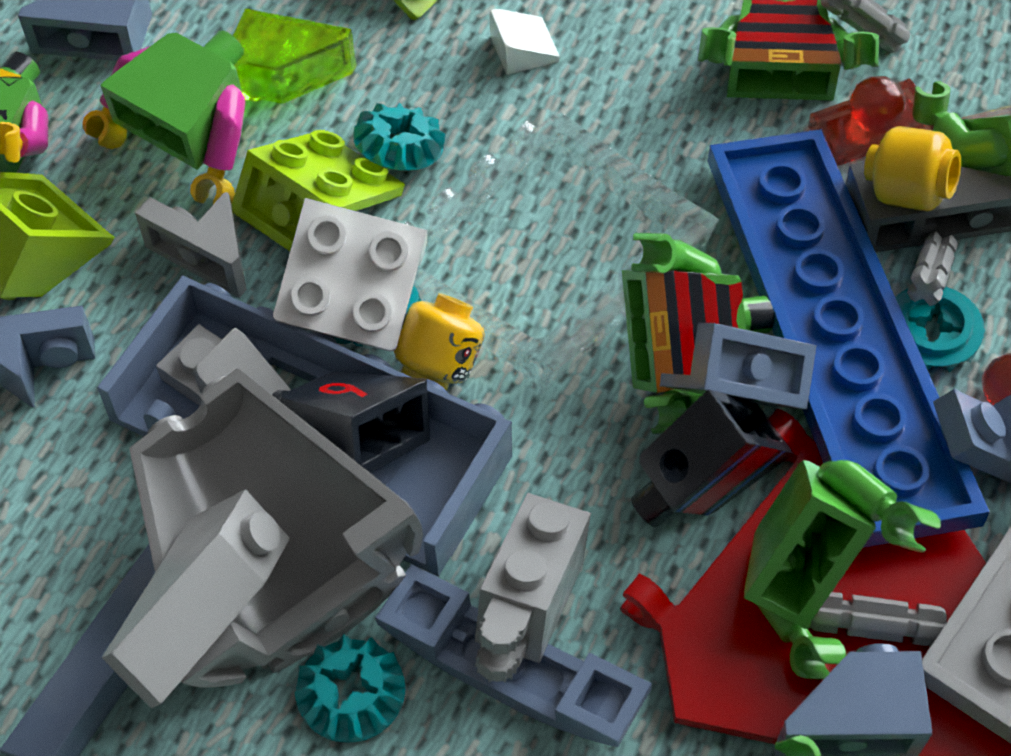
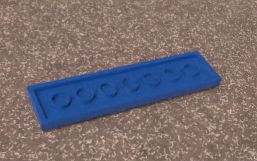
[707,129,990,548]

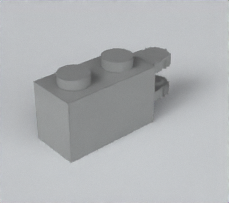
[475,493,591,682]

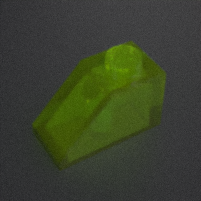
[233,8,356,104]

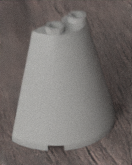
[129,368,423,687]

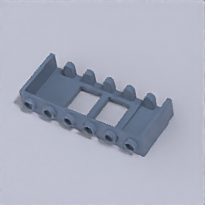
[97,275,512,577]

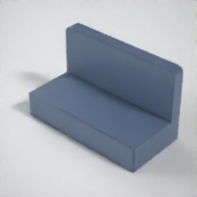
[660,323,817,409]

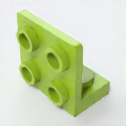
[232,130,405,251]

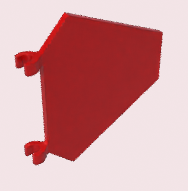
[620,409,1011,756]

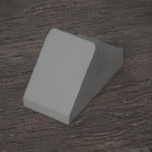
[135,192,247,298]
[156,324,291,406]

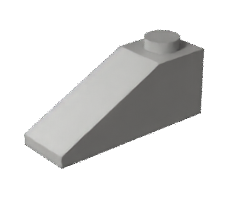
[102,489,290,708]

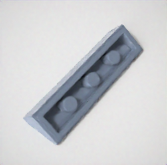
[0,544,155,756]

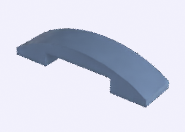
[375,564,651,747]

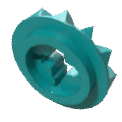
[353,102,446,171]
[895,286,985,373]
[294,634,406,743]

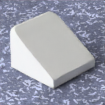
[489,9,559,75]

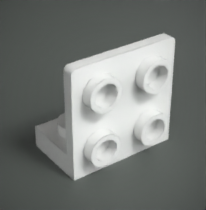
[273,198,427,351]

